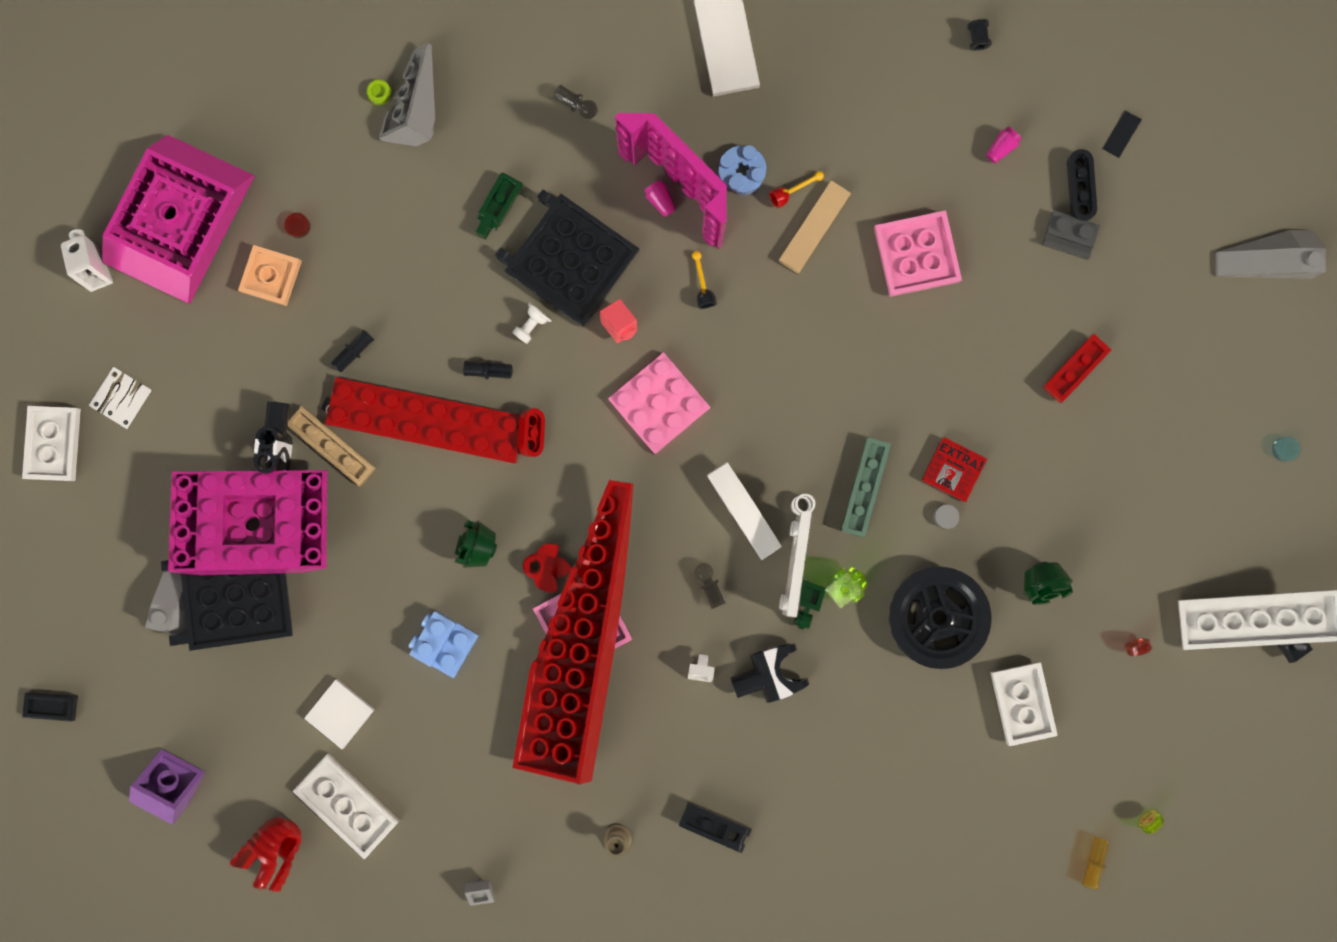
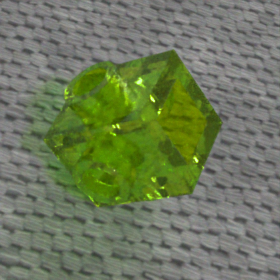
[825,566,868,609]

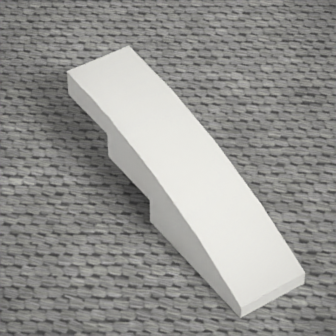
[706,461,782,560]

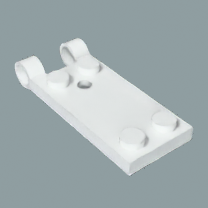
[779,494,815,617]

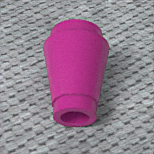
[985,127,1022,164]
[644,180,676,218]

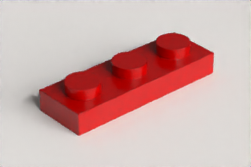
[1042,334,1112,403]

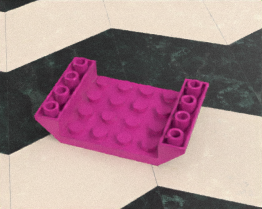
[614,113,727,249]

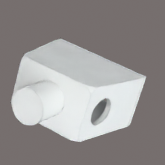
[61,229,113,292]

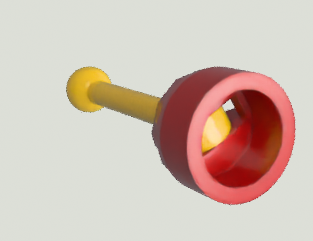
[769,171,824,208]

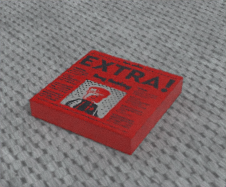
[921,437,987,502]

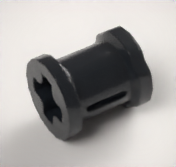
[967,19,992,51]

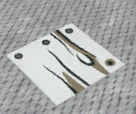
[89,367,152,429]

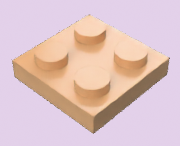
[238,245,302,307]

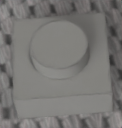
[465,880,494,906]

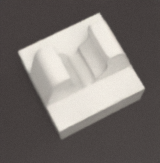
[687,654,715,682]

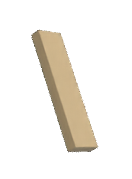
[779,181,851,274]
[288,406,376,487]

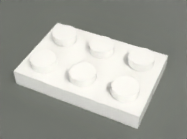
[22,406,81,481]
[990,662,1058,746]

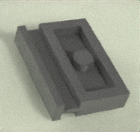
[1042,210,1100,260]

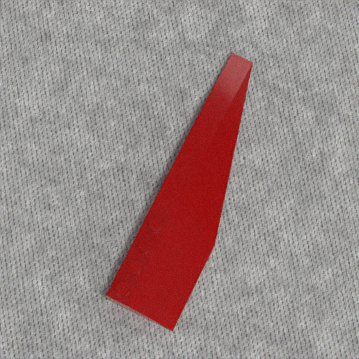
[512,480,634,784]

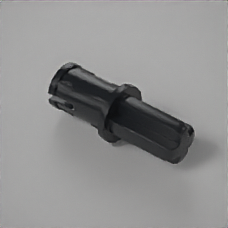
[331,329,375,372]
[463,360,513,380]

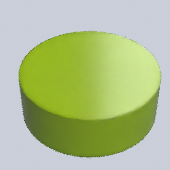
[366,79,392,106]

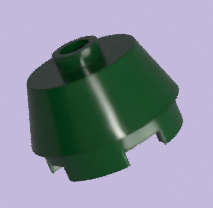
[454,520,497,568]
[1023,562,1073,605]

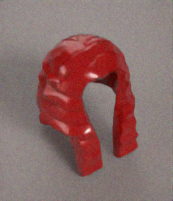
[229,817,302,892]

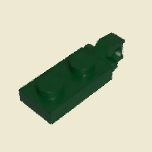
[475,172,524,240]

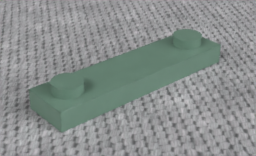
[840,437,891,538]

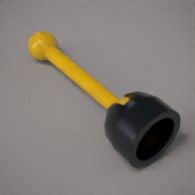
[692,251,717,309]

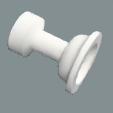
[512,303,552,344]

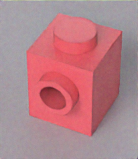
[600,299,637,344]

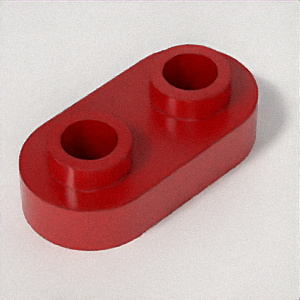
[518,408,545,457]

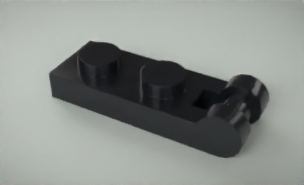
[679,801,752,853]

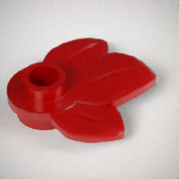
[522,544,572,593]

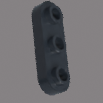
[1067,149,1097,221]

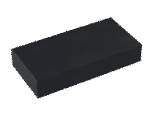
[22,692,78,722]

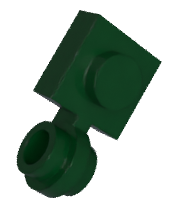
[794,580,826,630]

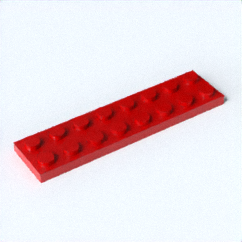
[325,377,520,464]

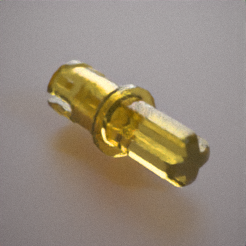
[1082,837,1109,890]

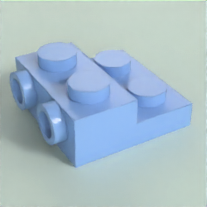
[409,611,479,678]

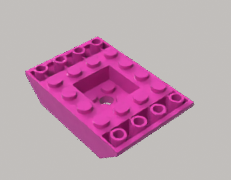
[102,135,255,304]
[168,470,328,575]

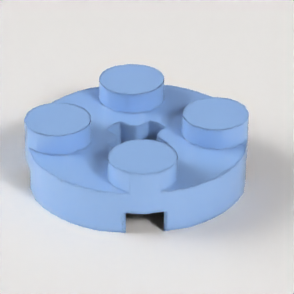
[718,145,767,195]

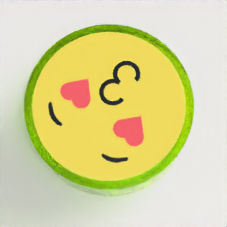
[1137,809,1164,834]

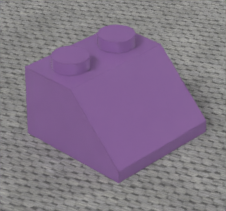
[129,749,205,825]

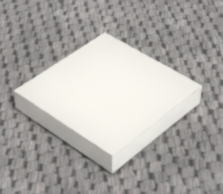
[304,679,375,749]

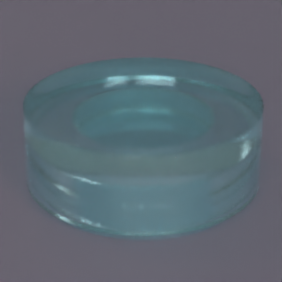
[1272,437,1300,462]

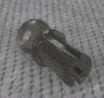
[554,85,598,119]
[694,563,726,609]

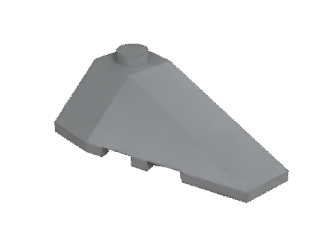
[379,43,435,147]
[1216,230,1326,279]
[145,572,187,635]

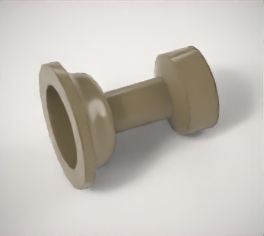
[603,824,632,857]

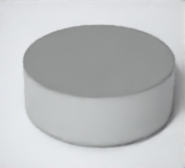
[933,504,959,529]

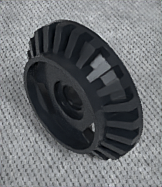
[888,567,992,669]

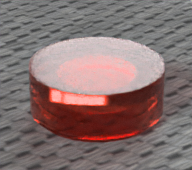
[284,213,311,238]
[1125,638,1152,656]

